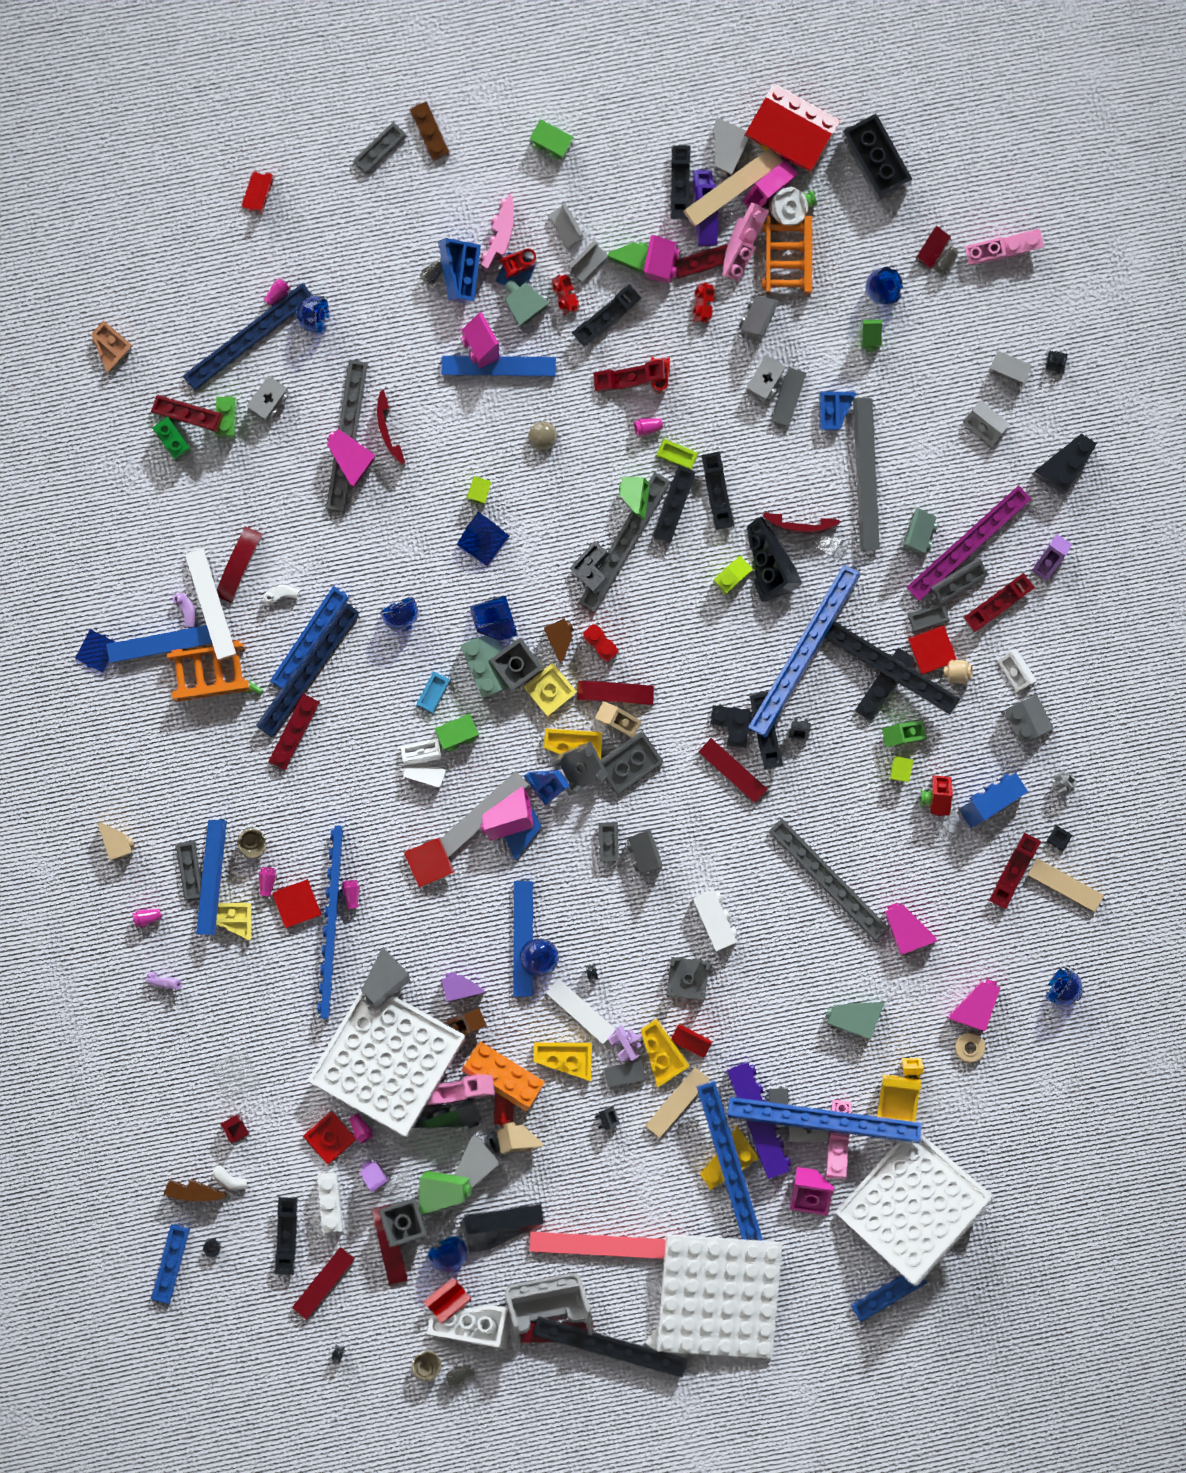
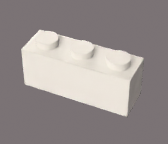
[692,889,739,952]
[317,1172,344,1233]

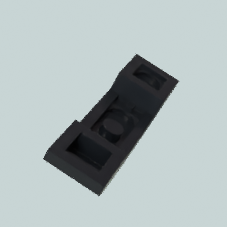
[670,145,691,220]
[572,284,642,347]
[701,451,734,530]
[749,692,783,770]
[274,1196,298,1275]

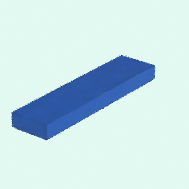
[151,1224,190,1305]
[851,1274,927,1322]

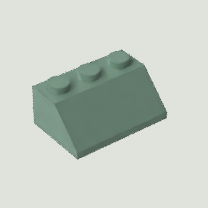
[460,632,510,700]

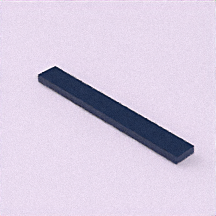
[183,283,315,391]
[256,601,360,737]

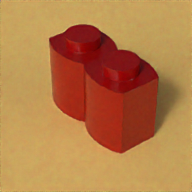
[583,624,618,663]

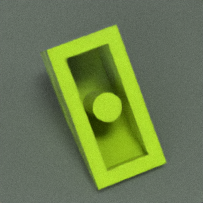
[713,556,753,596]

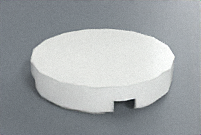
[771,187,808,226]

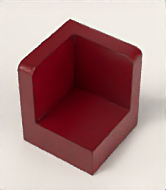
[220,1114,249,1144]

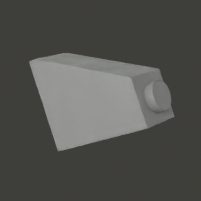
[714,117,750,178]
[454,1133,500,1187]

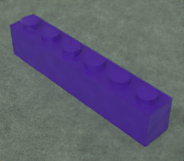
[727,1062,792,1179]

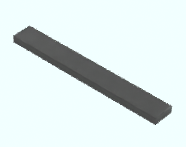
[326,359,368,513]
[853,397,880,550]
[578,472,671,613]
[768,818,889,942]

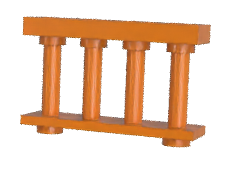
[762,216,812,295]
[167,641,251,702]

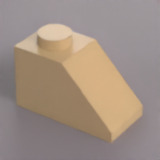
[595,701,642,738]
[97,823,135,861]
[497,1123,543,1154]

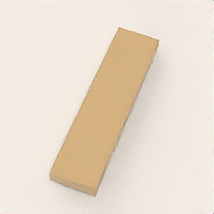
[1027,858,1104,912]
[645,1067,710,1138]

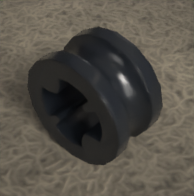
[585,963,598,982]
[203,1239,221,1257]
[331,1345,345,1364]

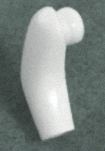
[263,585,300,604]
[213,1166,247,1190]

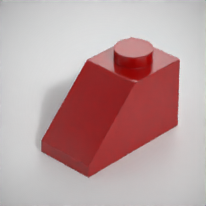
[930,775,953,816]

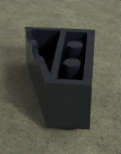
[1032,433,1097,494]

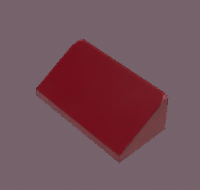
[915,225,951,269]

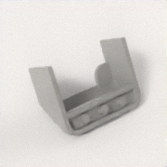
[505,1273,593,1349]

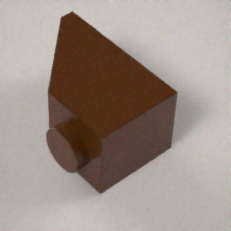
[544,618,574,664]
[443,1008,487,1035]

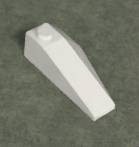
[427,1305,510,1350]

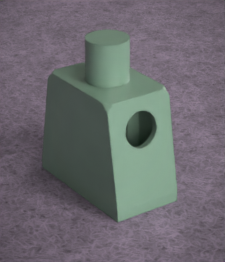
[504,280,549,328]

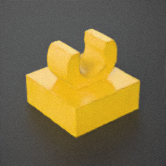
[902,1058,923,1079]

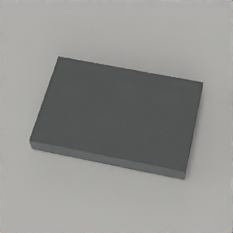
[601,731,664,795]

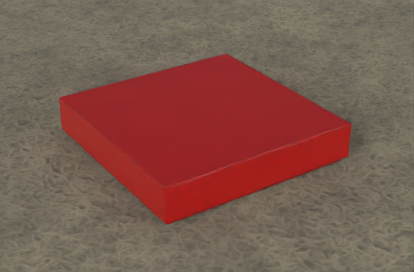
[908,626,957,675]
[404,837,454,887]
[272,879,322,929]
[303,1110,356,1165]

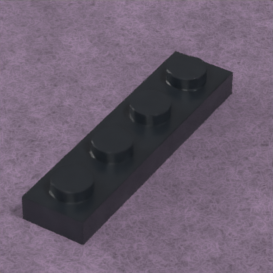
[653,465,696,544]
[855,647,914,721]

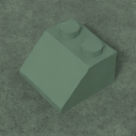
[902,508,938,555]

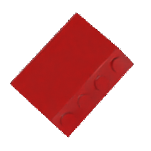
[744,84,840,173]

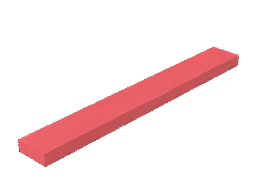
[530,1231,666,1259]

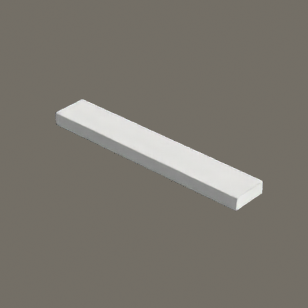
[185,549,236,661]

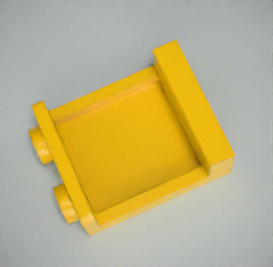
[877,1074,922,1122]

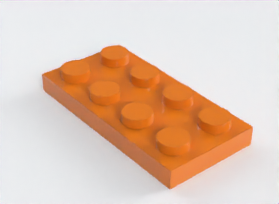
[461,1041,545,1111]

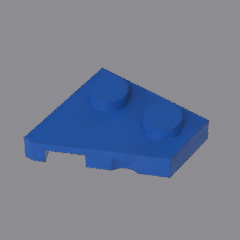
[819,391,856,430]
[524,770,570,805]
[504,810,542,859]

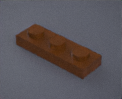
[409,101,450,161]

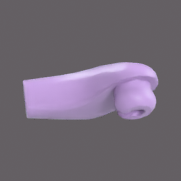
[172,593,196,627]
[146,972,182,990]

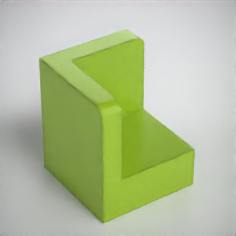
[467,476,491,505]
[889,756,914,782]

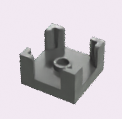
[552,741,608,796]
[666,957,710,1000]

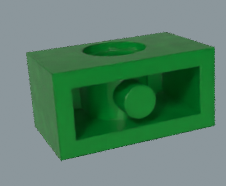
[152,417,192,462]

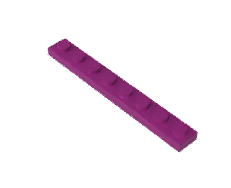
[906,485,1031,602]

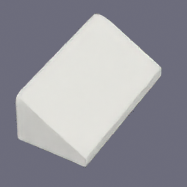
[997,649,1036,693]
[403,763,446,788]

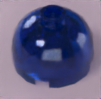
[866,266,903,305]
[295,295,330,334]
[380,597,419,632]
[520,938,559,977]
[1046,967,1083,1007]
[427,1236,467,1273]

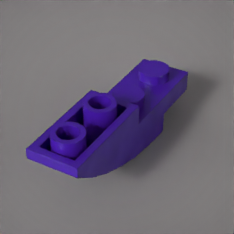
[692,170,718,246]

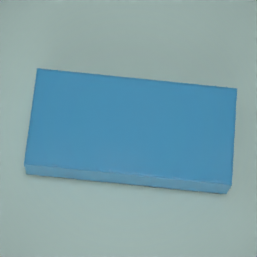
[416,671,451,714]

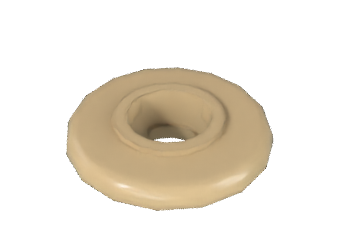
[955,1032,986,1063]

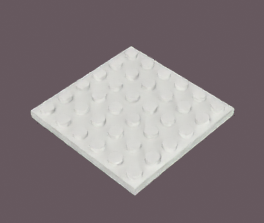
[307,991,466,1138]
[835,1134,994,1286]
[656,1234,782,1359]

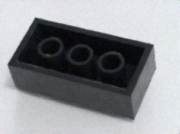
[841,113,913,202]

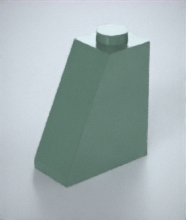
[825,1002,884,1039]

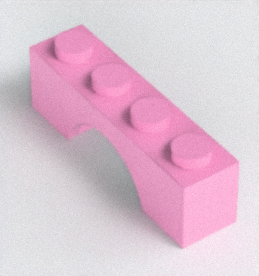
[425,1074,495,1107]

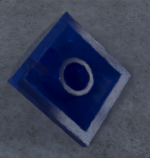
[456,511,510,567]
[469,595,518,641]

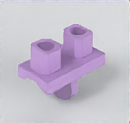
[608,1026,642,1062]

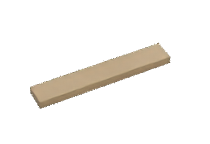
[683,149,783,227]

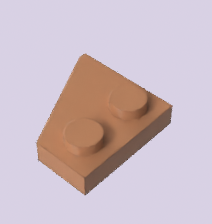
[91,320,133,373]

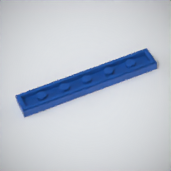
[441,355,556,377]
[270,586,350,689]
[106,625,213,663]
[196,820,227,935]
[513,881,533,997]

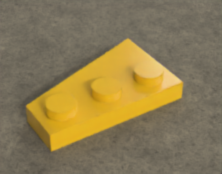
[544,728,602,760]
[641,1018,690,1088]
[534,1042,592,1081]
[700,1126,759,1190]

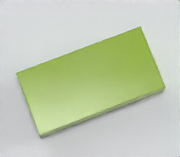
[656,438,699,470]

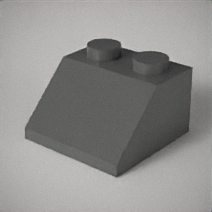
[739,295,778,342]
[490,637,544,691]
[1002,695,1054,745]
[626,829,663,875]
[379,1198,427,1247]

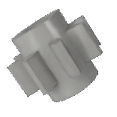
[1052,771,1077,797]

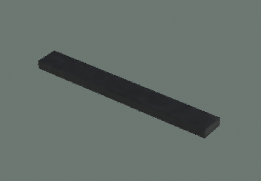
[825,621,961,715]
[533,1316,688,1378]

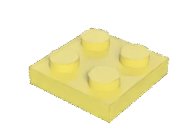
[523,663,577,717]

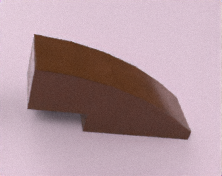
[163,1179,228,1202]

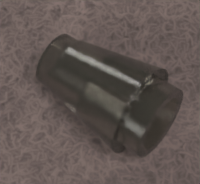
[933,246,959,275]
[419,258,443,286]
[445,1365,475,1388]

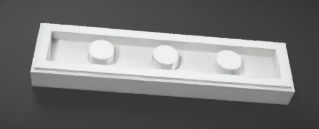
[546,978,616,1044]

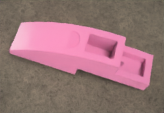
[479,195,514,272]
[723,202,769,282]
[965,228,1045,265]
[826,1100,852,1179]

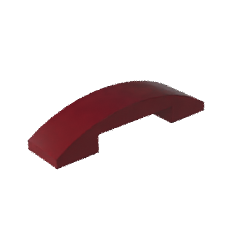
[593,359,665,392]
[377,390,406,466]
[762,513,840,534]
[217,526,263,603]
[963,573,1035,633]
[577,681,654,705]
[989,832,1042,909]
[372,1205,408,1285]

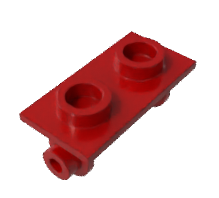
[551,274,580,316]
[692,282,715,323]
[494,1092,514,1126]

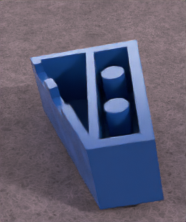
[438,238,481,304]
[958,773,1028,828]

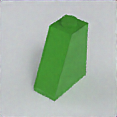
[419,1171,472,1214]

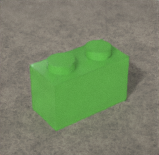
[529,119,574,161]
[215,397,237,438]
[435,714,479,752]

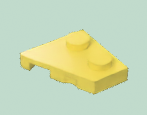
[216,903,252,940]

